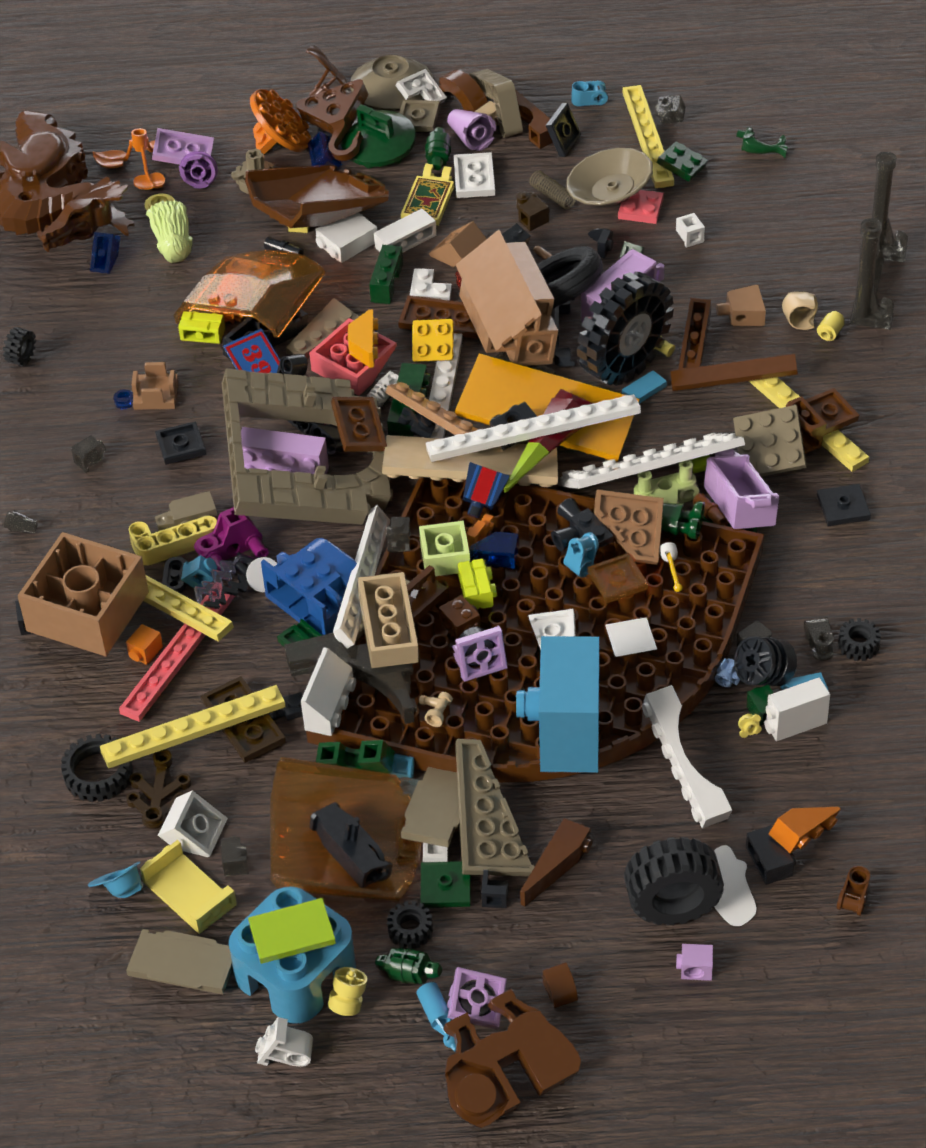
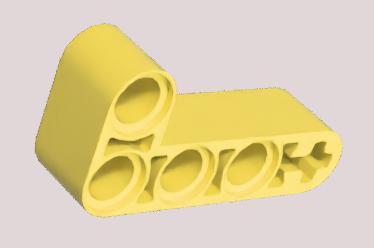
[129,516,217,566]

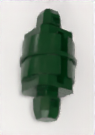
[425,127,451,171]
[375,948,442,984]

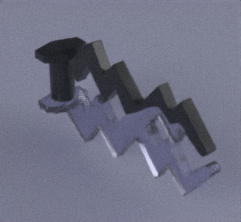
[194,555,248,609]

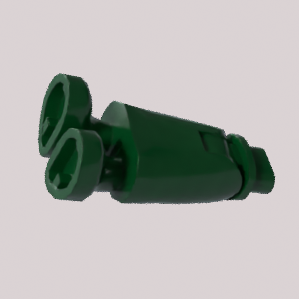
[661,501,705,539]

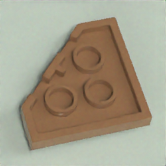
[594,490,664,565]

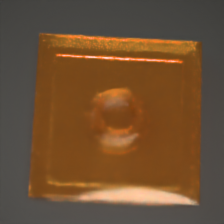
[588,553,648,603]

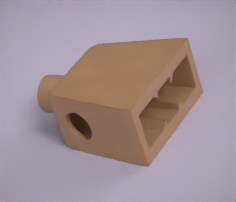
[716,285,766,326]

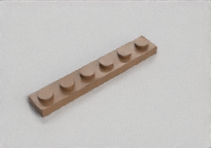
[385,382,491,451]

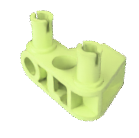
[634,460,699,504]

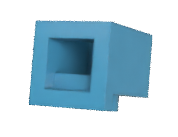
[181,555,217,591]

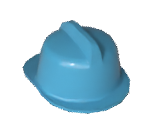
[88,861,143,898]

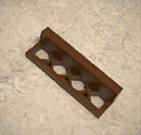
[406,565,448,624]

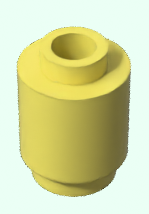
[817,311,844,341]

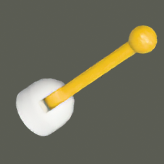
[659,542,683,592]

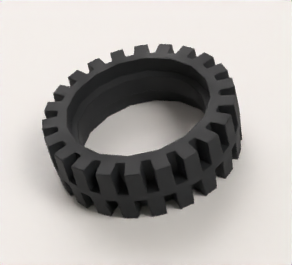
[61,734,133,802]

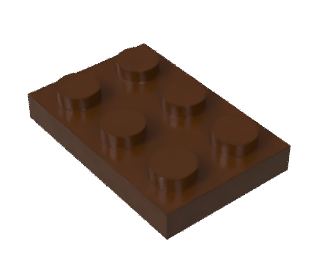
[331,397,387,452]

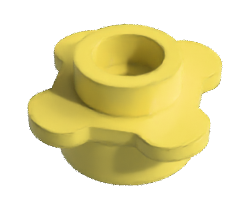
[738,714,762,738]

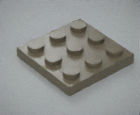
[733,405,807,477]

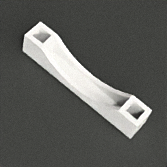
[642,685,732,828]

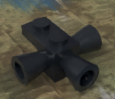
[551,498,614,551]

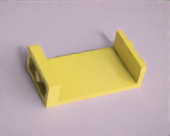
[140,840,237,934]

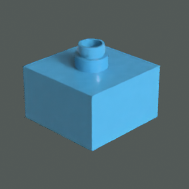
[516,636,599,773]

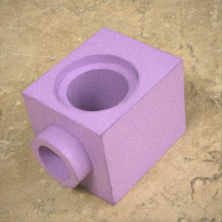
[676,944,713,980]

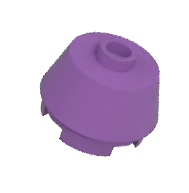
[179,151,218,188]

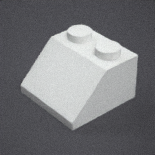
[158,790,228,857]

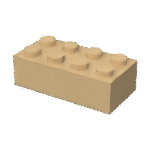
[358,572,418,668]

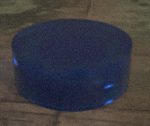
[113,389,133,409]

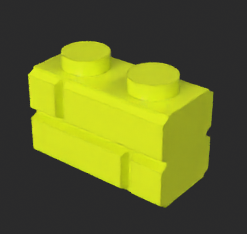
[179,311,225,344]
[458,559,497,609]

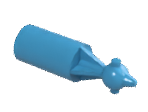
[416,982,456,1052]

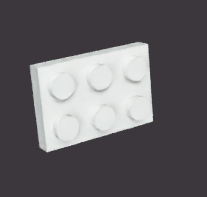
[453,152,495,198]

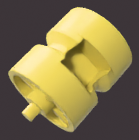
[328,967,367,1016]

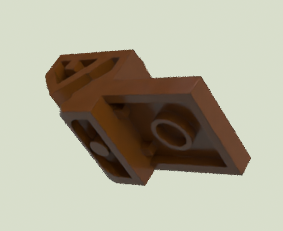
[785,388,860,454]

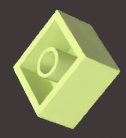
[419,521,470,576]

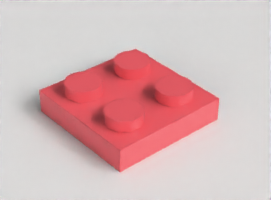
[618,190,664,224]

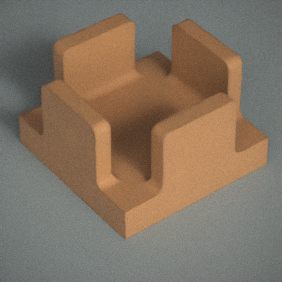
[132,362,178,410]

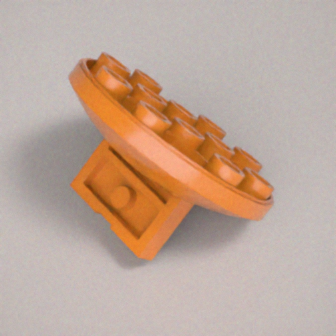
[250,89,312,154]

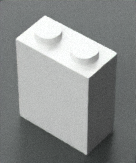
[316,213,377,263]
[764,678,830,742]

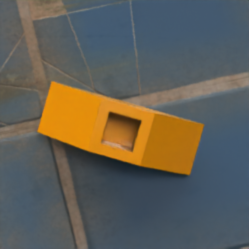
[348,310,378,368]

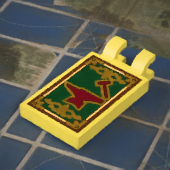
[401,164,454,226]

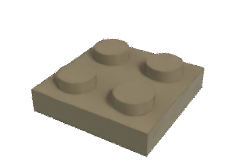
[400,100,440,132]

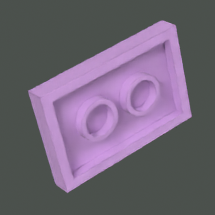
[152,128,214,165]

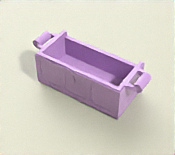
[581,249,664,323]
[704,448,779,529]

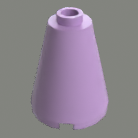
[448,109,496,151]

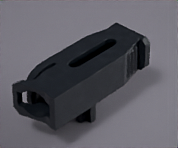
[309,802,393,889]

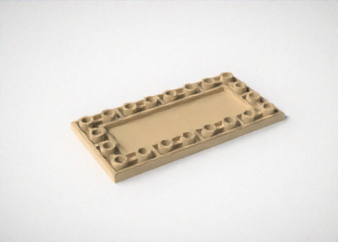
[382,435,558,487]

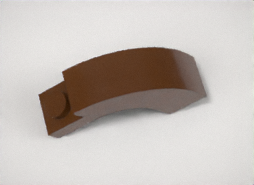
[438,70,488,112]

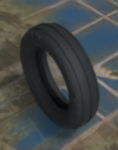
[537,246,603,309]

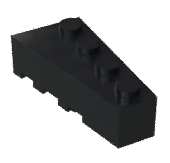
[223,294,308,360]

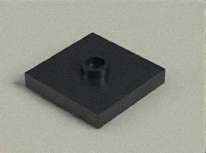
[546,103,581,157]
[155,421,206,465]
[816,484,871,526]

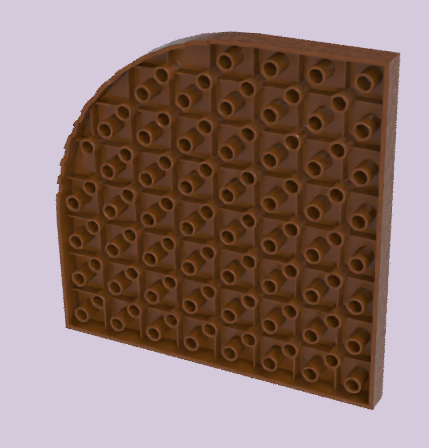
[306,477,764,783]

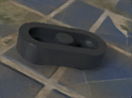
[162,557,186,594]

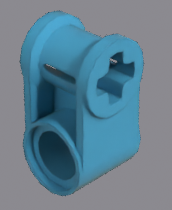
[571,80,608,107]
[563,532,599,578]

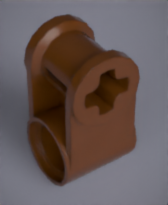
[836,866,870,916]

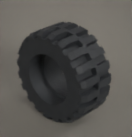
[624,837,724,926]

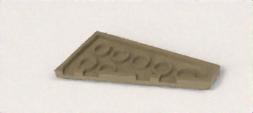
[455,739,534,876]

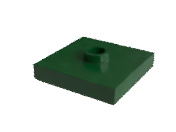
[421,861,470,908]

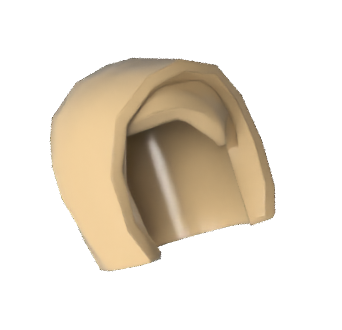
[782,292,818,330]

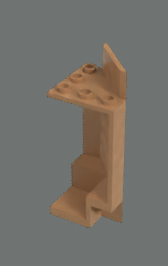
[456,230,558,366]

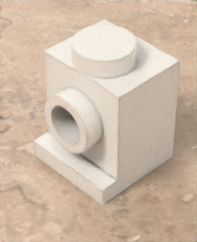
[676,213,705,248]

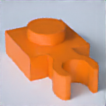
[466,513,494,553]

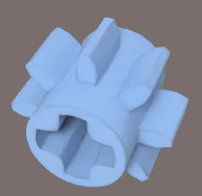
[715,659,740,687]

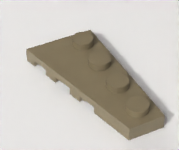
[286,298,359,358]

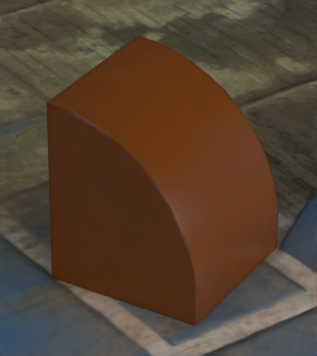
[543,962,578,1008]

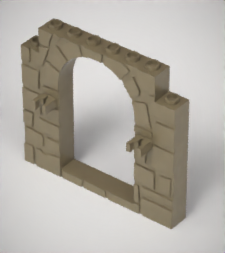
[222,369,393,525]

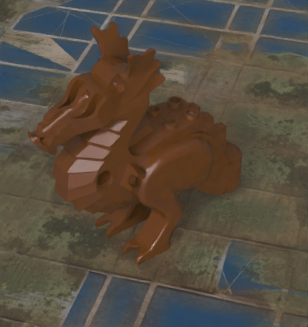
[0,109,135,252]

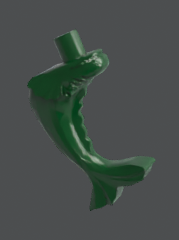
[736,127,788,158]

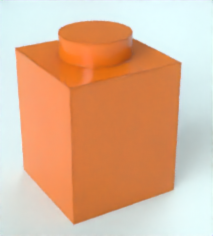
[126,624,163,665]

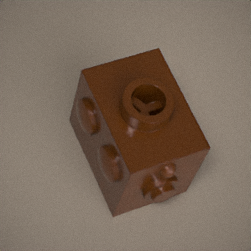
[439,595,480,639]

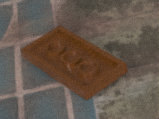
[398,295,478,339]

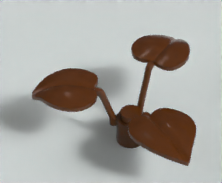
[306,45,351,104]

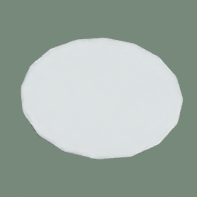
[246,557,277,592]

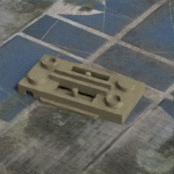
[401,767,460,847]
[126,929,233,995]

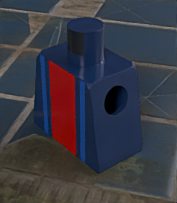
[463,462,510,518]

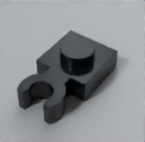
[398,407,436,438]

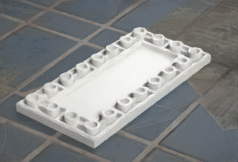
[558,433,745,489]

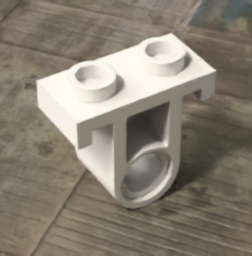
[255,1017,313,1067]

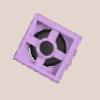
[452,626,508,682]
[447,967,507,1029]

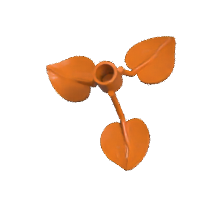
[93,128,165,190]

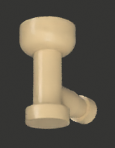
[419,692,453,727]

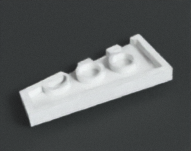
[528,609,576,650]

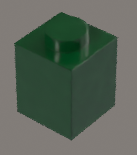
[746,685,773,726]

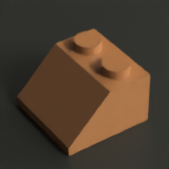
[428,221,486,267]

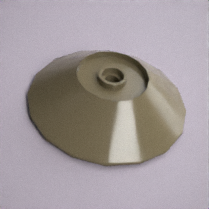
[350,55,433,110]
[567,148,653,206]

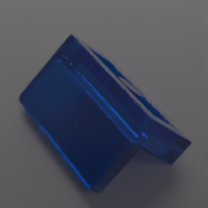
[308,131,342,167]

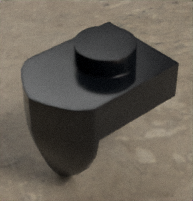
[588,228,613,258]

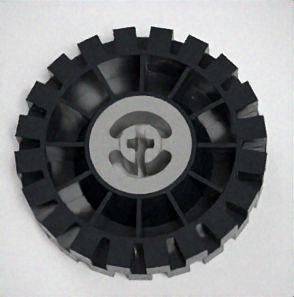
[577,271,674,386]

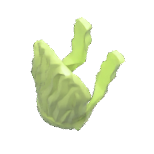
[146,200,192,263]

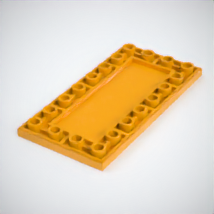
[455,353,640,462]

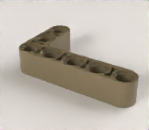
[469,69,523,138]

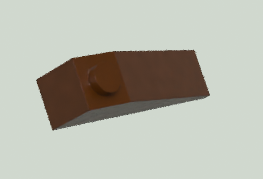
[678,297,711,370]
[520,818,593,906]

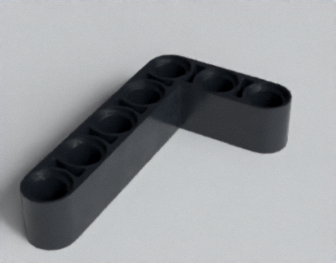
[277,354,344,454]

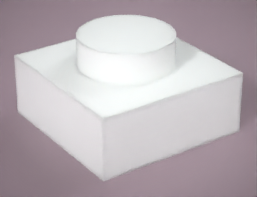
[423,843,447,862]

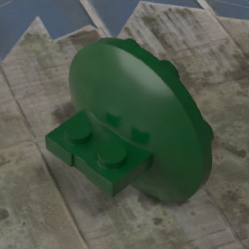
[340,104,416,168]

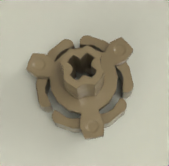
[231,149,274,194]

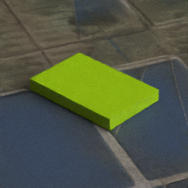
[248,898,336,964]

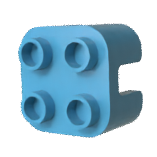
[229,887,356,1023]

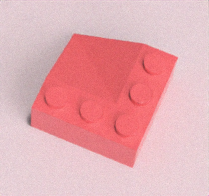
[309,318,397,396]

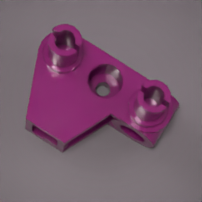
[194,507,269,577]

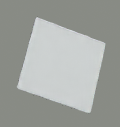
[605,617,657,657]

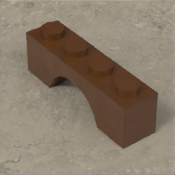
[515,90,553,149]

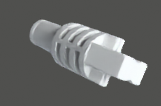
[367,371,399,407]

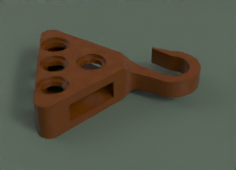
[296,79,369,161]

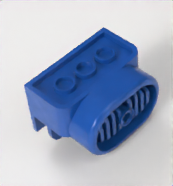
[261,538,357,641]

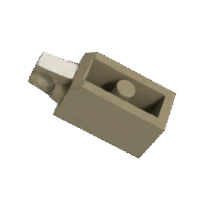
[155,491,218,531]

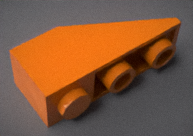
[769,807,841,853]

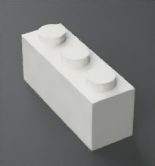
[374,209,437,253]

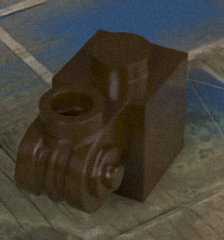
[516,191,550,231]

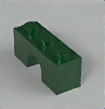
[369,244,403,304]
[315,740,395,776]

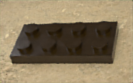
[200,676,286,763]

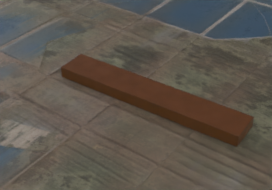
[670,354,798,391]

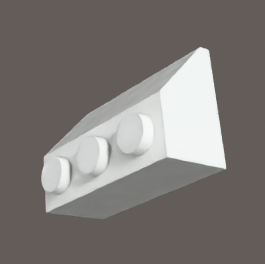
[301,647,356,736]

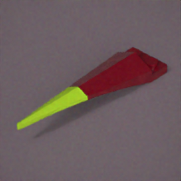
[504,389,594,493]

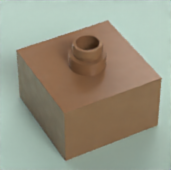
[18,532,149,656]

